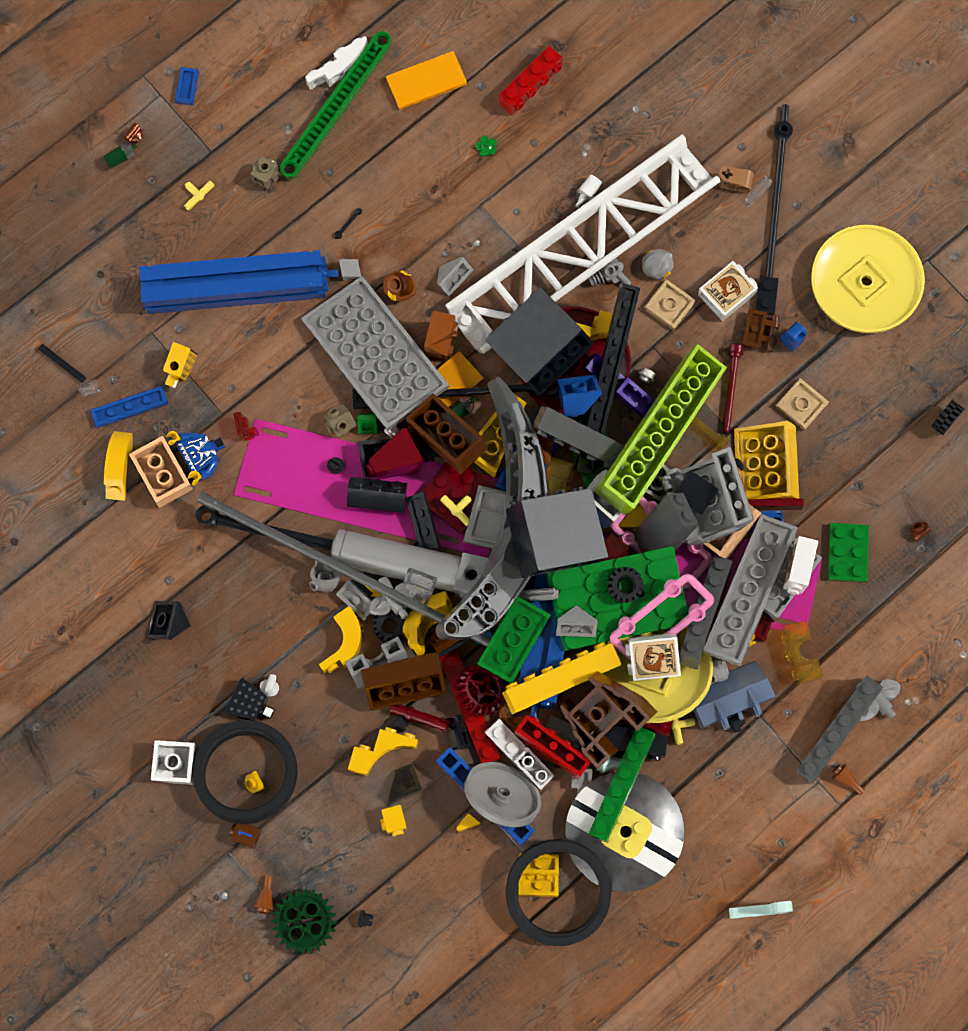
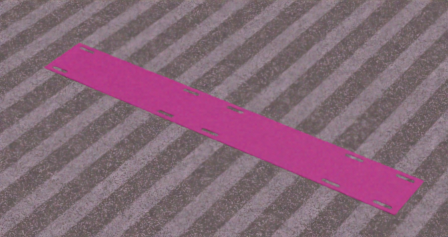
[233,419,823,637]

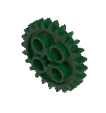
[272,889,337,955]

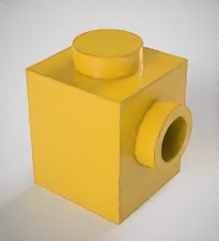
[380,805,407,837]

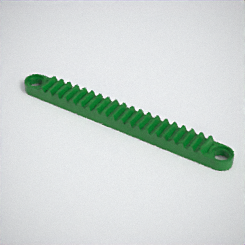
[280,31,392,180]

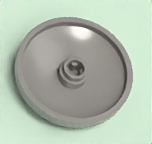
[464,762,541,827]

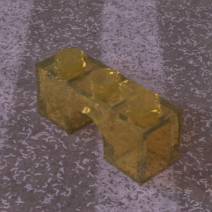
[780,620,823,685]

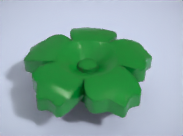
[475,135,497,157]

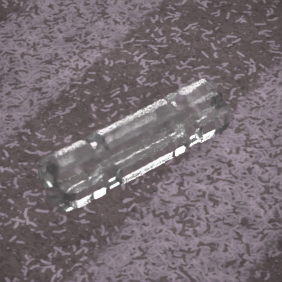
[743,176,772,207]

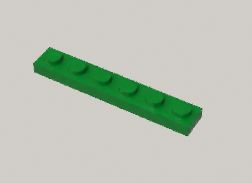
[588,727,656,843]

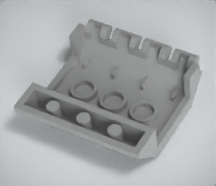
[661,447,754,546]

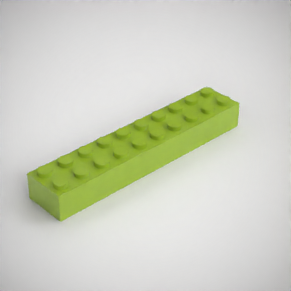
[594,344,727,515]

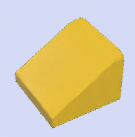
[456,814,480,832]

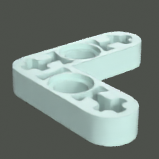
[729,901,793,919]

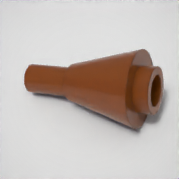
[832,764,865,796]
[254,876,273,914]

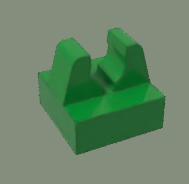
[357,412,377,434]

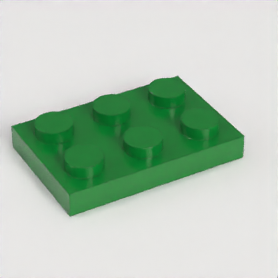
[827,523,869,583]

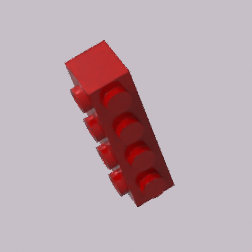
[499,46,563,115]
[514,715,591,780]

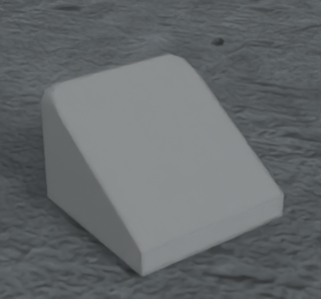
[339,259,361,281]

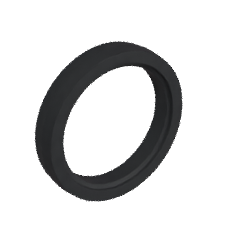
[193,720,298,824]
[505,839,612,946]

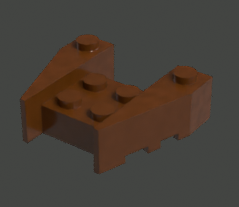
[560,671,658,769]

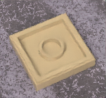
[644,279,696,331]
[775,378,829,431]

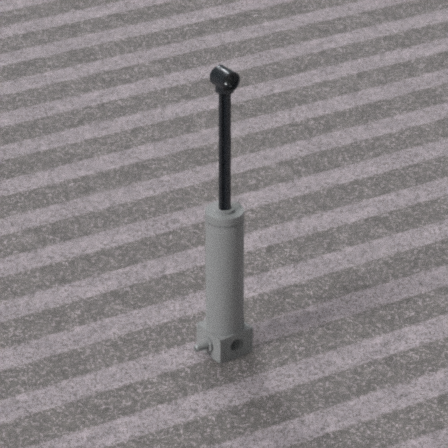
[195,505,488,601]

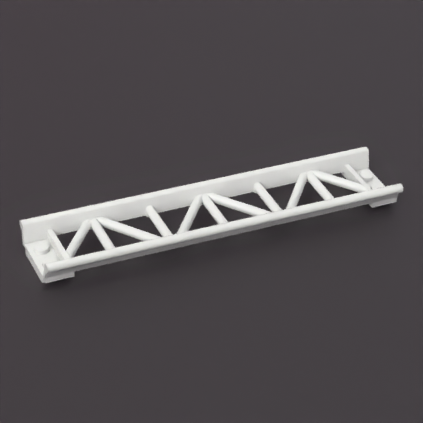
[445,134,721,354]

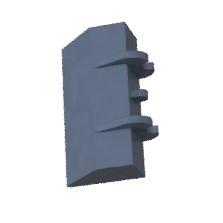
[693,661,775,731]

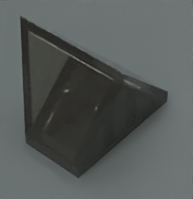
[387,764,423,806]

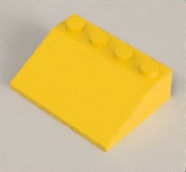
[734,421,799,499]

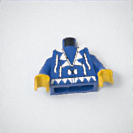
[166,431,225,486]

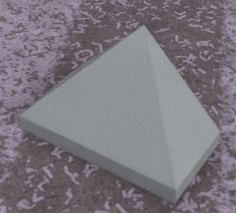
[437,257,473,297]
[556,605,597,637]

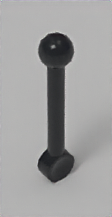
[335,208,362,239]

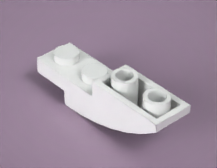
[305,36,368,90]
[484,719,555,790]

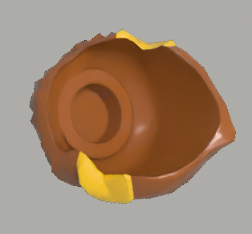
[383,270,416,301]

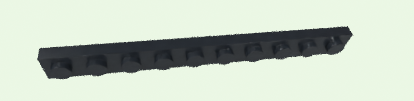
[574,283,640,475]

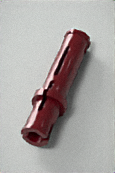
[390,704,449,732]

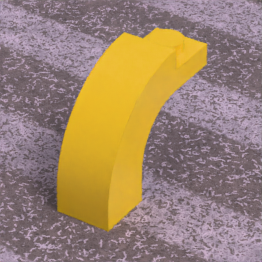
[104,431,133,501]
[403,591,453,656]
[319,606,362,673]

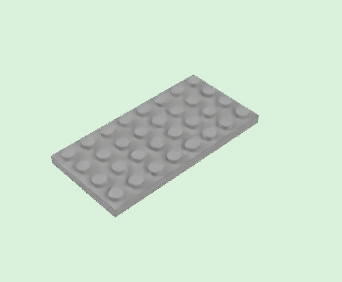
[301,276,450,431]

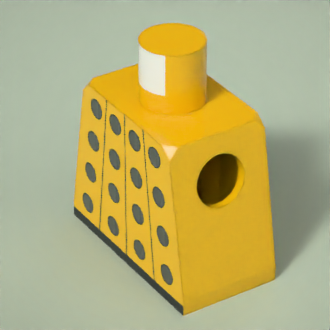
[163,342,198,388]

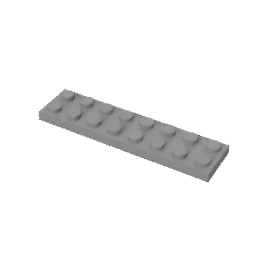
[703,514,798,666]

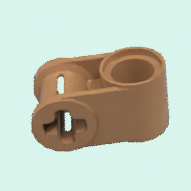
[717,166,754,193]

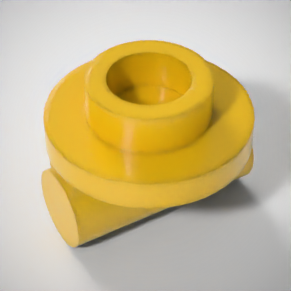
[245,771,265,793]

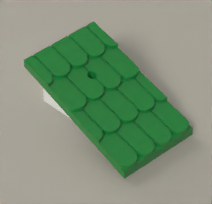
[546,546,688,651]

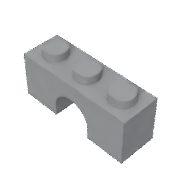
[345,637,409,689]

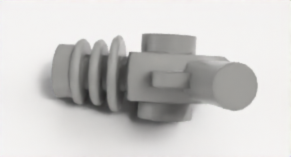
[588,258,632,286]

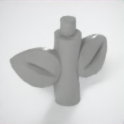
[369,577,418,619]
[856,679,900,721]

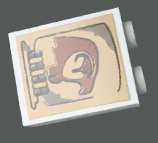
[698,261,758,322]
[783,536,818,595]
[625,633,681,681]

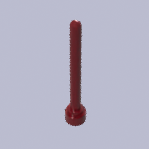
[722,344,744,434]

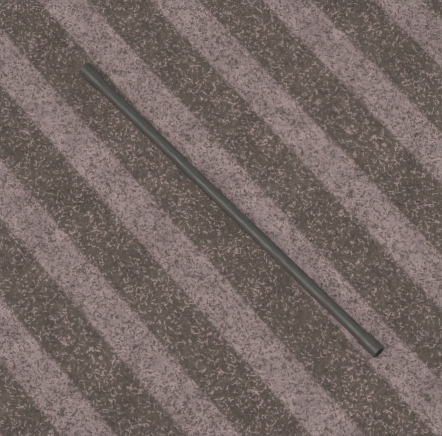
[197,492,492,647]

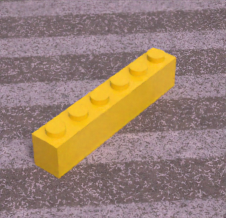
[502,642,622,714]

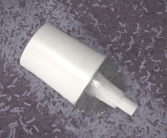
[575,175,602,208]

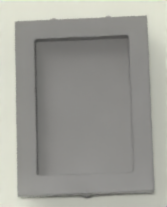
[463,485,517,549]

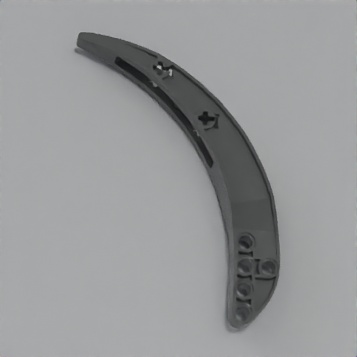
[436,377,547,641]

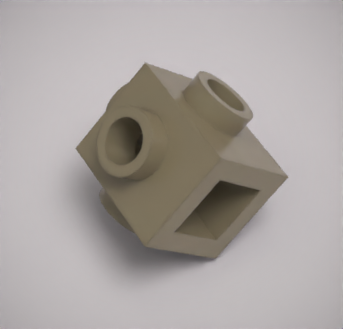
[250,156,280,189]
[323,404,357,437]

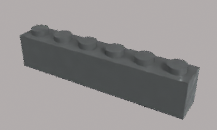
[533,406,624,469]
[679,556,733,670]
[797,676,883,784]

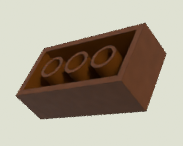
[405,393,488,474]
[361,652,447,711]

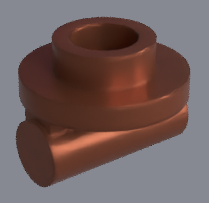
[123,123,143,144]
[910,521,931,542]

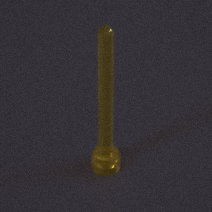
[654,387,730,451]

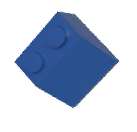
[557,375,602,417]

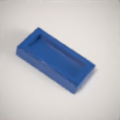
[175,67,199,105]

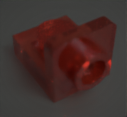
[233,411,259,440]

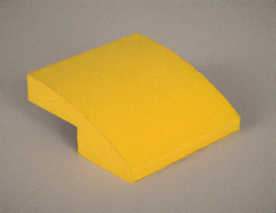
[518,854,559,897]

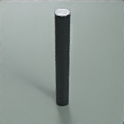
[38,344,86,383]

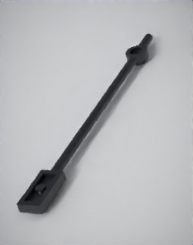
[756,104,793,315]
[352,381,558,409]

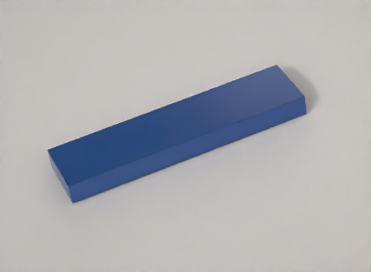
[90,386,169,428]

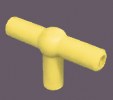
[184,181,214,211]
[440,495,471,526]
[671,718,695,745]

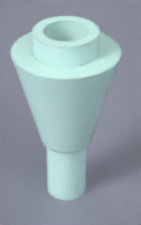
[596,756,622,774]

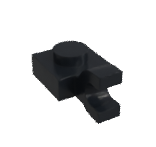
[446,715,471,750]

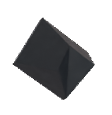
[146,601,191,640]

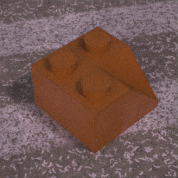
[424,310,459,362]

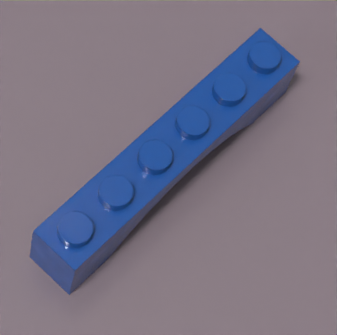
[436,747,535,846]

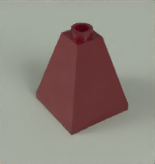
[366,427,423,478]

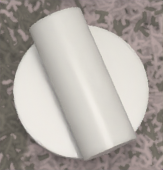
[259,674,279,696]

